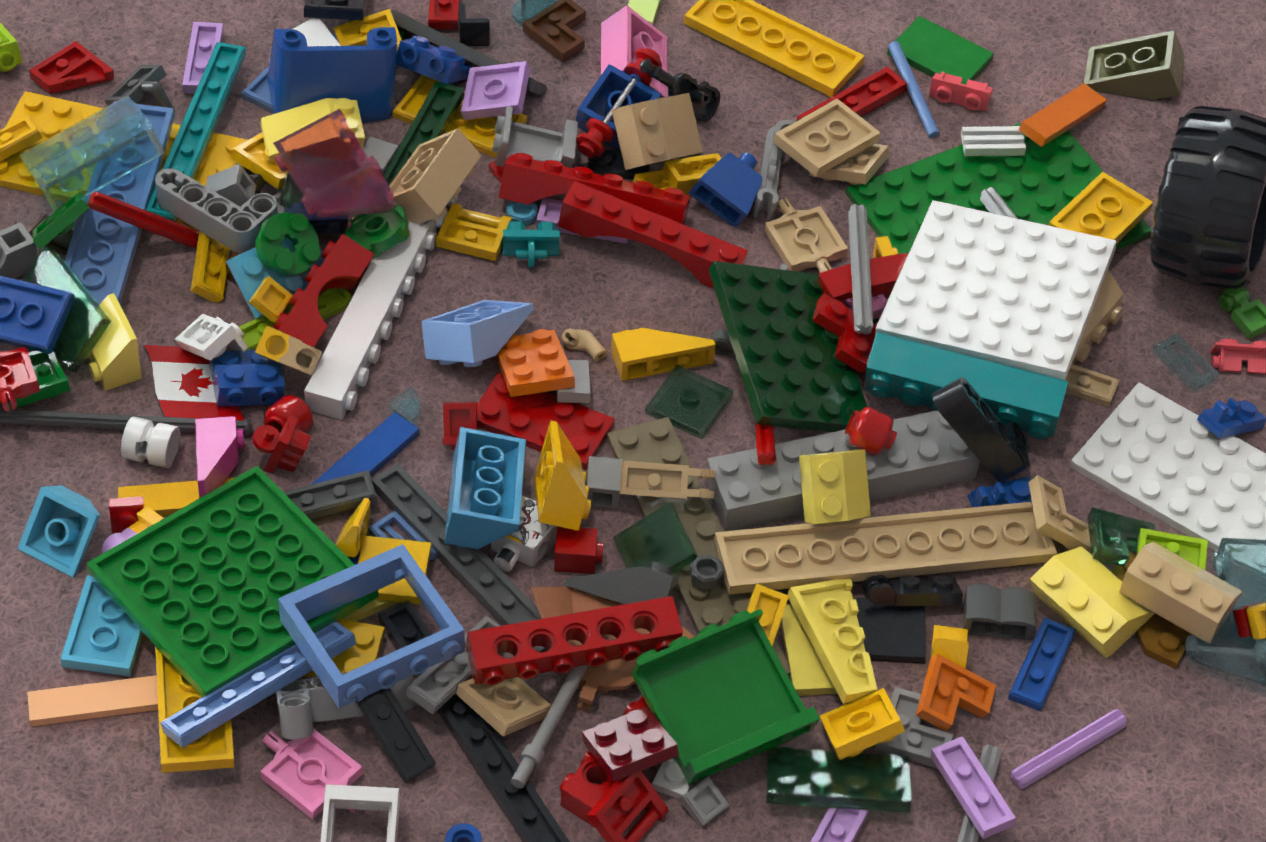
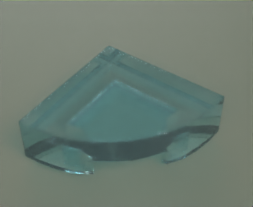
[387,386,420,424]

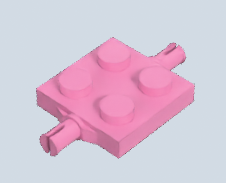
[260,728,363,820]

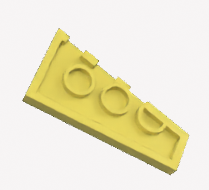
[787,579,877,704]

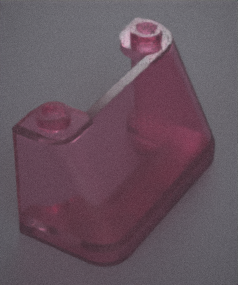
[273,109,398,218]

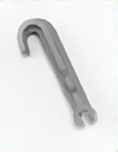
[752,119,795,221]

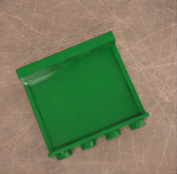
[631,609,820,785]

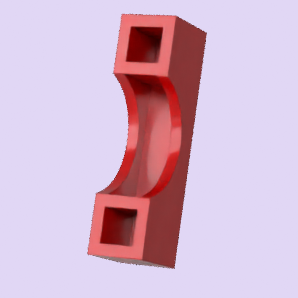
[273,234,375,347]

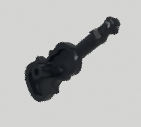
[639,58,720,122]

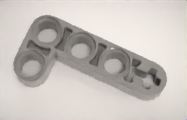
[155,168,278,254]
[276,673,416,740]

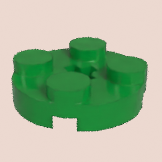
[345,202,410,259]
[255,212,321,277]

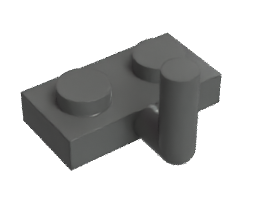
[104,65,175,111]

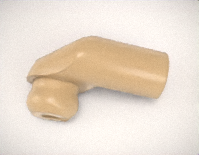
[561,328,608,362]

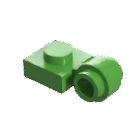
[1218,287,1266,340]

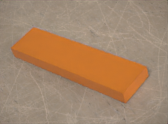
[1018,83,1107,147]

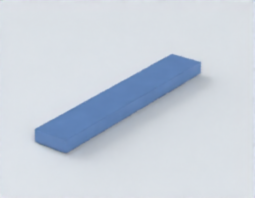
[161,622,356,748]

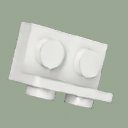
[175,314,248,361]

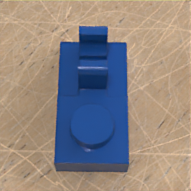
[1197,398,1266,438]
[967,476,1031,507]

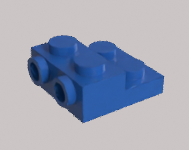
[396,36,474,84]
[209,350,285,407]

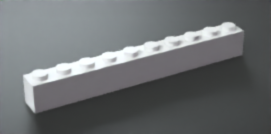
[304,195,458,420]

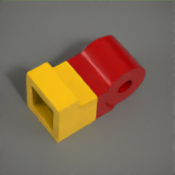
[1232,602,1266,639]

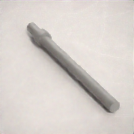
[511,634,606,788]

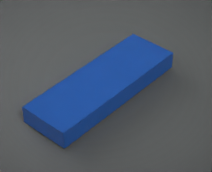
[1008,617,1076,711]

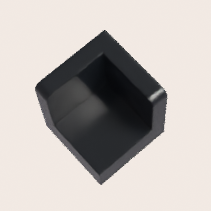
[459,3,490,46]

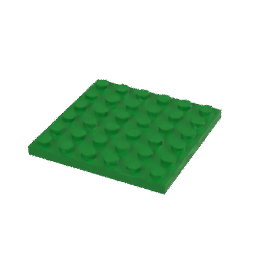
[86,466,379,697]

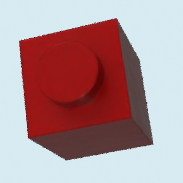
[554,526,604,574]

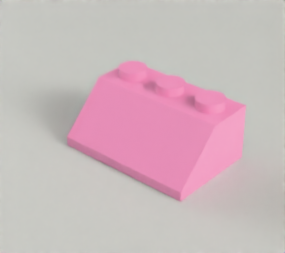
[601,5,668,98]

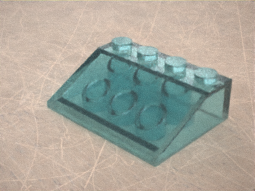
[19,95,165,212]

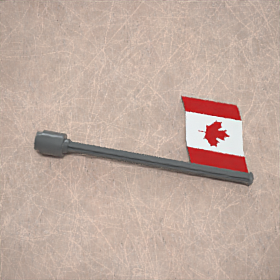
[0,345,252,438]

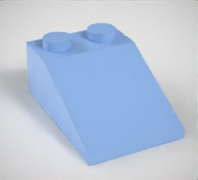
[421,300,534,367]

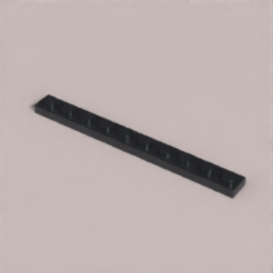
[378,600,570,842]

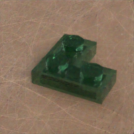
[1087,507,1156,567]

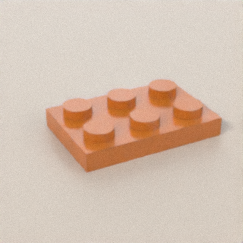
[495,329,575,397]

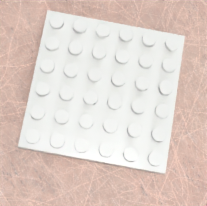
[875,200,1116,380]

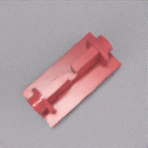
[929,71,993,112]
[1210,339,1266,375]

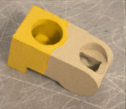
[255,326,322,376]

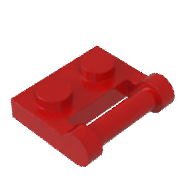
[587,771,669,842]

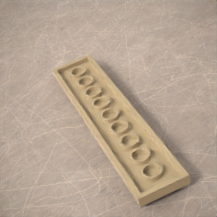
[714,502,1057,595]

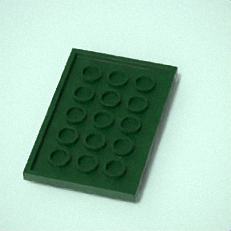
[708,261,867,432]

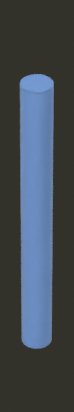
[888,41,940,138]

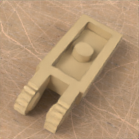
[619,461,716,499]

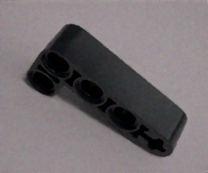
[932,377,1030,483]

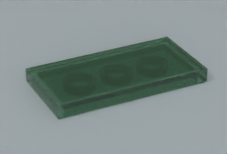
[22,246,111,373]

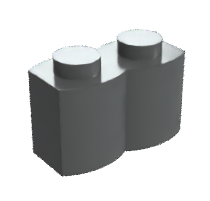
[963,583,1035,640]

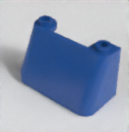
[268,27,397,122]

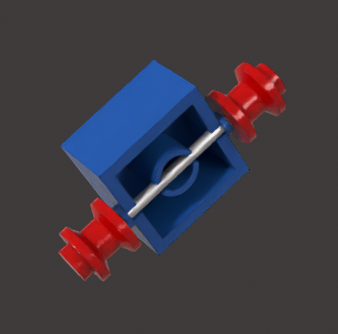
[576,48,662,158]

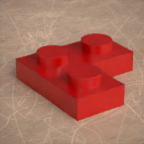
[812,293,877,373]

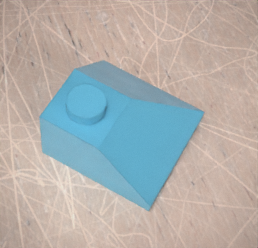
[17,485,100,577]

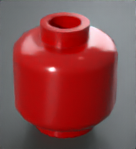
[264,395,313,433]
[845,407,897,456]

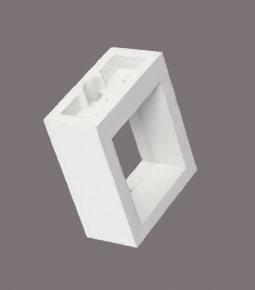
[321,784,400,842]

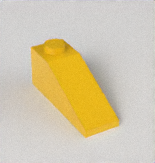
[611,328,716,381]

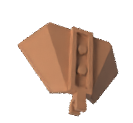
[531,586,695,712]

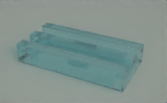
[1152,333,1220,392]

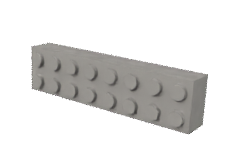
[705,410,980,531]

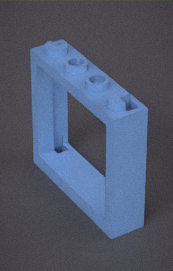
[278,544,465,708]

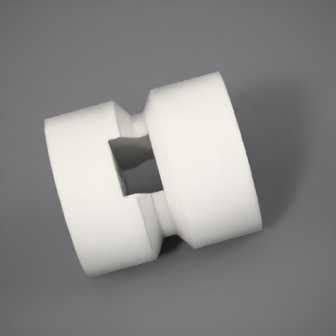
[121,416,180,469]

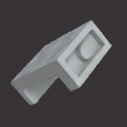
[492,106,578,168]

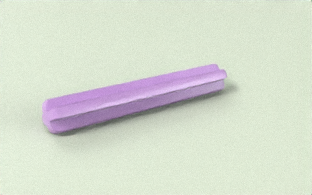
[1010,709,1127,789]

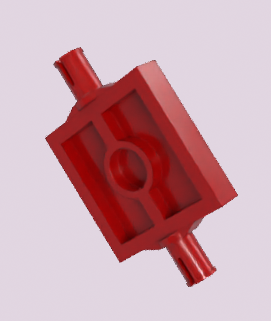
[0,347,40,412]

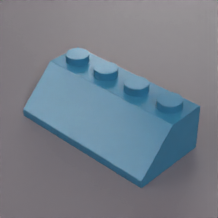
[444,427,526,549]

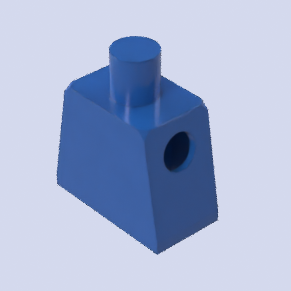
[688,152,763,227]

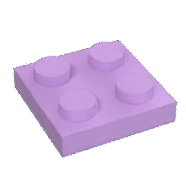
[461,61,530,120]

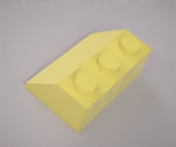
[1030,546,1155,658]

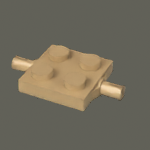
[764,198,848,273]

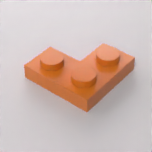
[916,654,996,731]

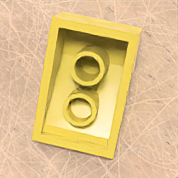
[260,98,365,167]

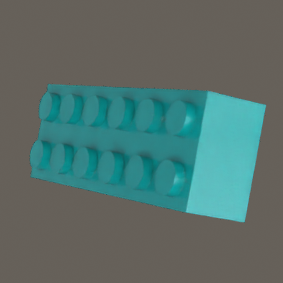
[864,332,1068,439]

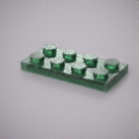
[766,747,912,813]

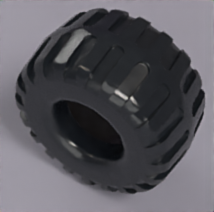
[1150,105,1266,290]

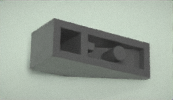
[565,561,679,604]

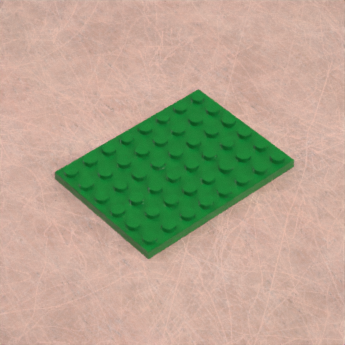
[846,123,1151,254]

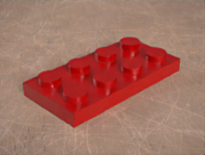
[477,373,615,470]

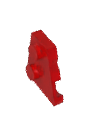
[29,41,114,94]

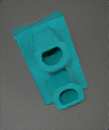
[503,221,560,268]

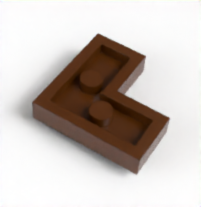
[523,0,586,62]

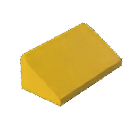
[335,498,371,557]

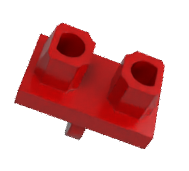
[252,415,312,473]

